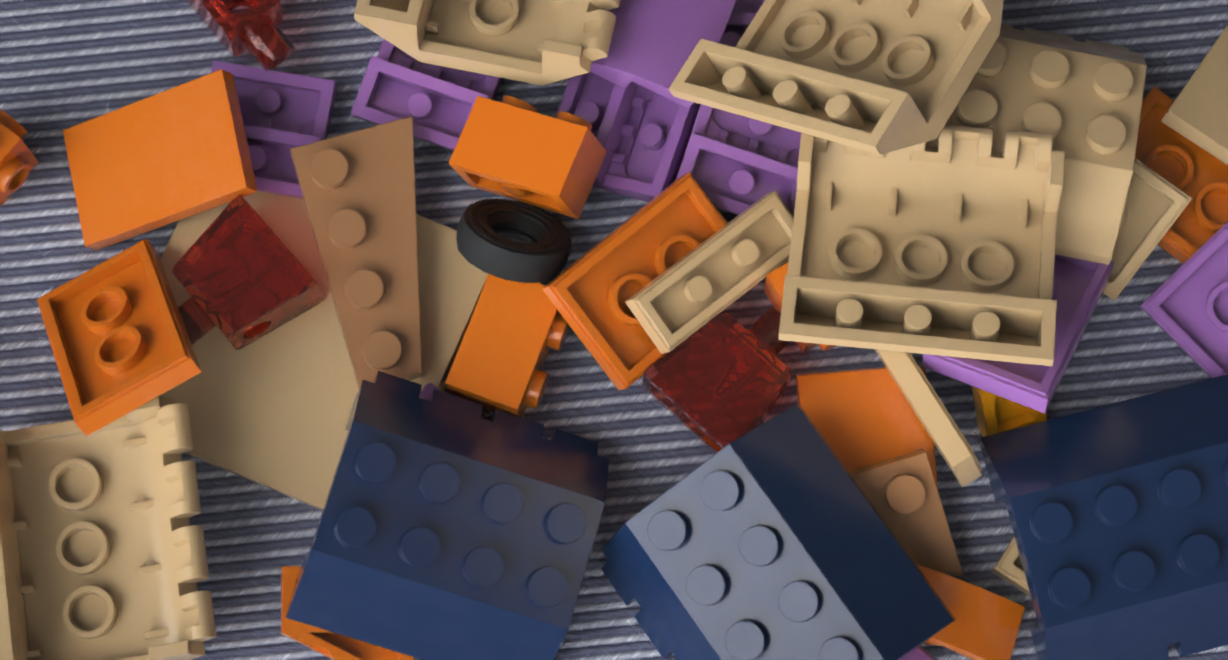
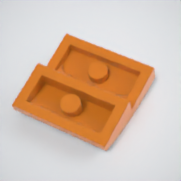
[796,364,938,489]

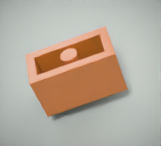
[448,96,607,219]
[445,274,570,418]

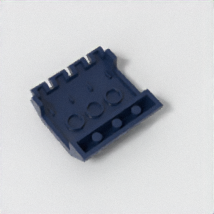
[285,371,609,660]
[978,374,1228,660]
[601,404,956,660]

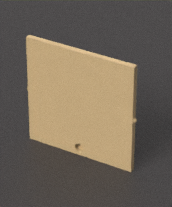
[160,191,488,511]

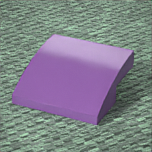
[590,0,737,108]
[350,39,503,151]
[211,60,338,199]
[555,72,700,202]
[676,104,801,217]

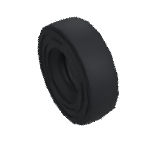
[456,199,572,283]

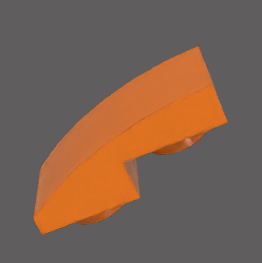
[916,564,1025,660]

